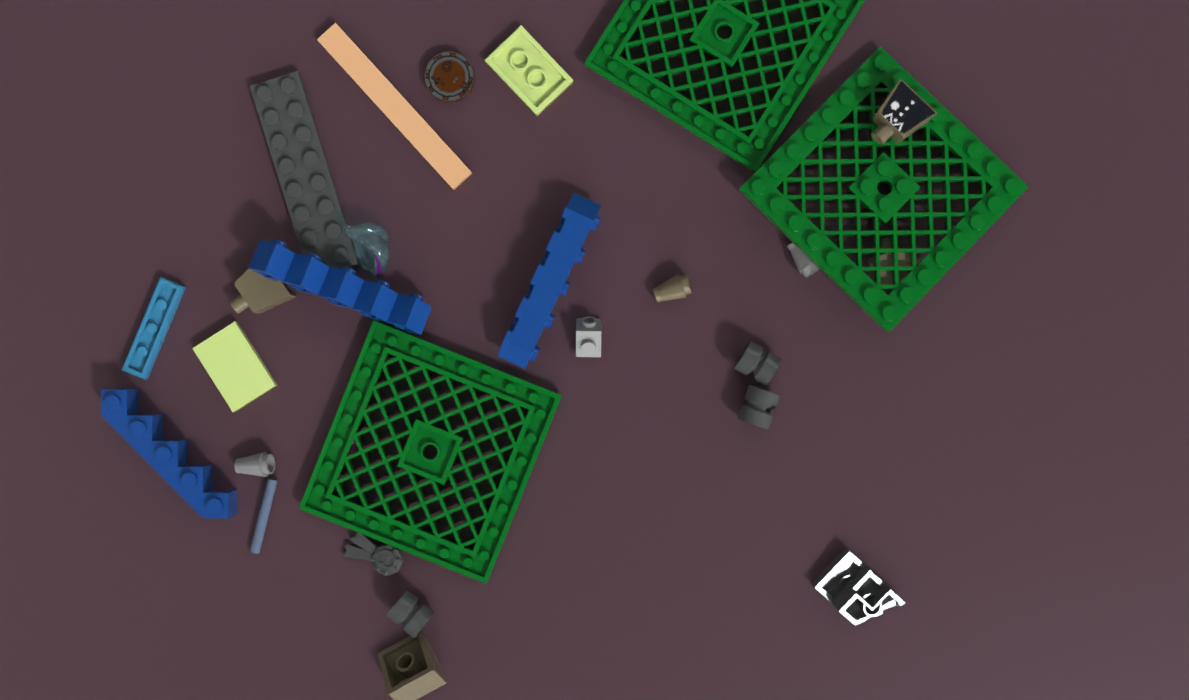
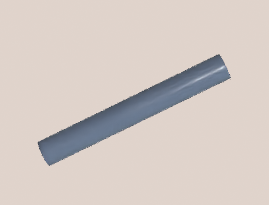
[249,478,278,554]

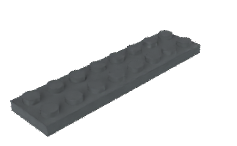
[250,71,360,269]

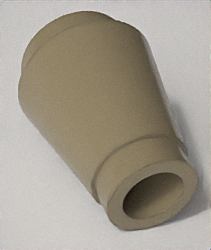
[653,274,692,302]

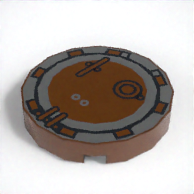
[424,51,475,103]

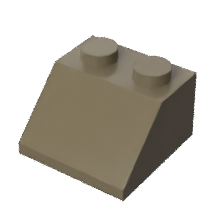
[377,630,447,700]

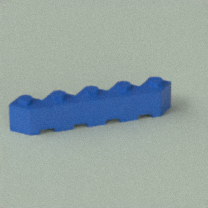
[498,193,602,369]
[248,239,432,335]
[101,389,237,519]

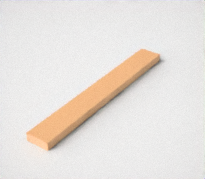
[317,23,472,190]

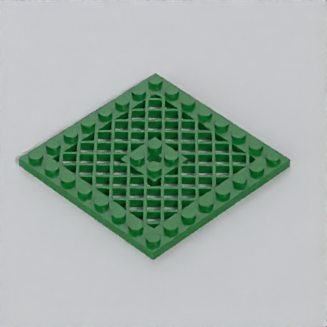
[584,0,865,173]
[739,46,1029,333]
[298,320,562,584]

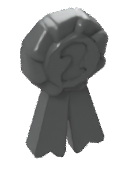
[343,532,404,576]

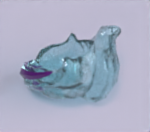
[344,223,390,277]

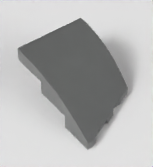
[811,547,906,626]

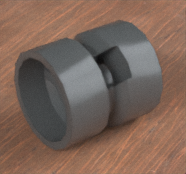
[734,340,781,386]
[737,385,780,430]
[386,590,435,638]

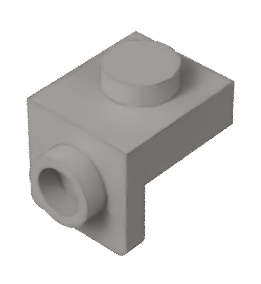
[576,316,602,357]

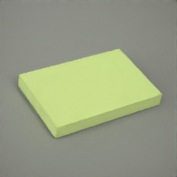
[485,25,573,116]
[192,321,277,412]

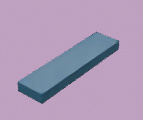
[122,277,186,380]

